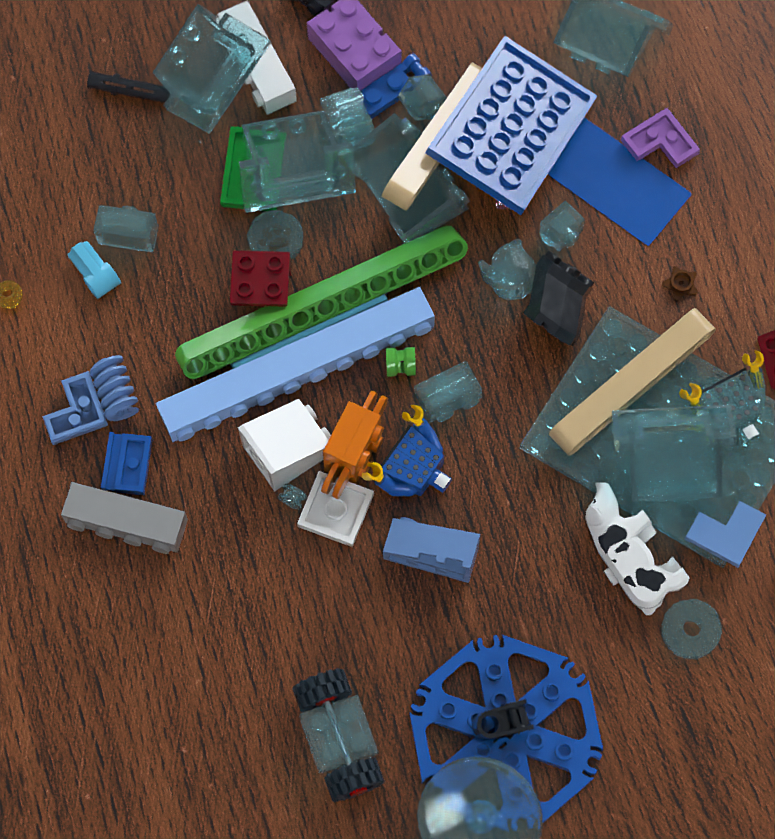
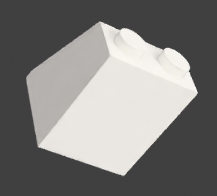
[238,399,331,492]

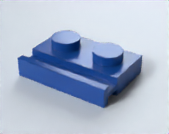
[101,432,153,495]

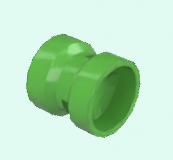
[386,347,416,377]

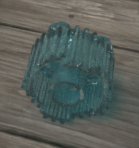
[320,87,375,151]

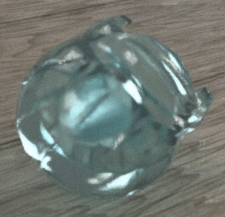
[478,238,536,301]

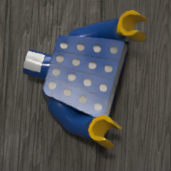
[362,405,452,497]

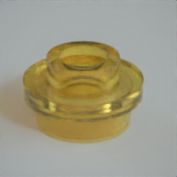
[0,280,23,308]

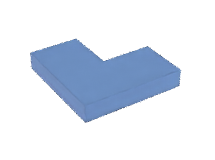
[685,501,766,568]

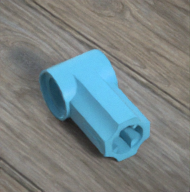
[67,241,121,299]

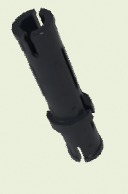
[87,71,172,104]

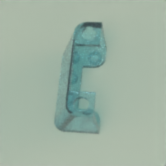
[342,113,470,243]

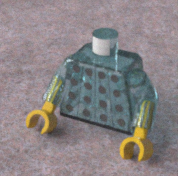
[679,350,765,444]

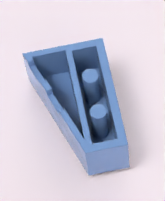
[383,517,480,583]

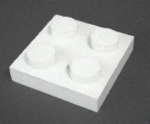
[297,471,374,547]

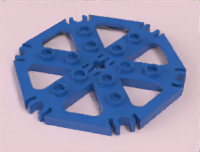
[409,635,603,832]

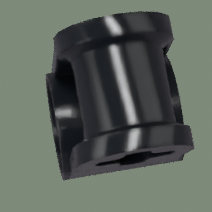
[472,699,534,740]

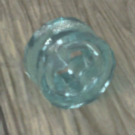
[278,484,308,510]

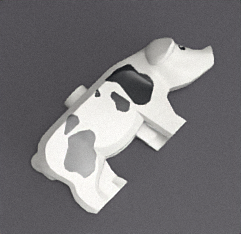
[585,482,689,615]

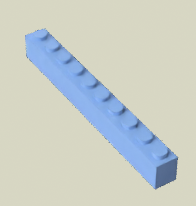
[156,287,435,442]

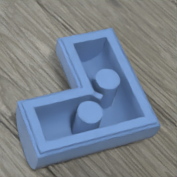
[42,371,108,445]

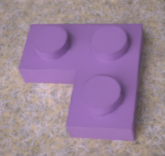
[621,108,700,168]

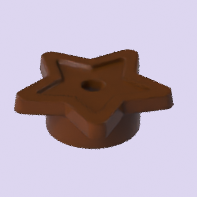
[662,266,698,301]

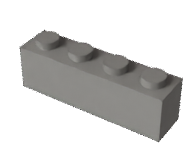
[61,482,188,554]

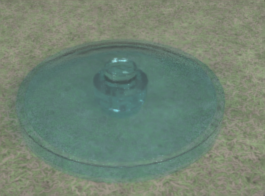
[418,757,543,839]

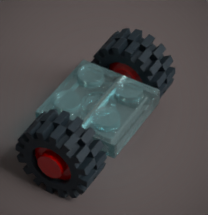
[292,669,385,802]

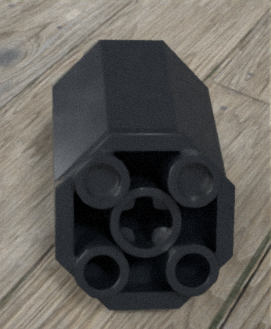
[523,251,595,346]

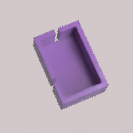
[307,0,401,94]

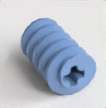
[89,355,139,421]

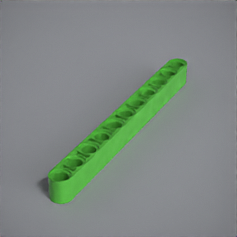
[175,226,468,379]

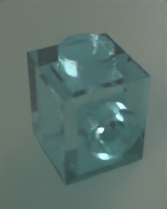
[397,74,447,121]
[539,200,585,252]

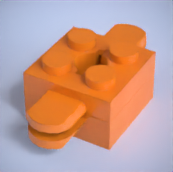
[321,391,388,499]

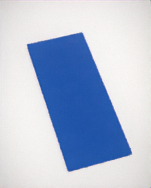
[548,117,692,246]

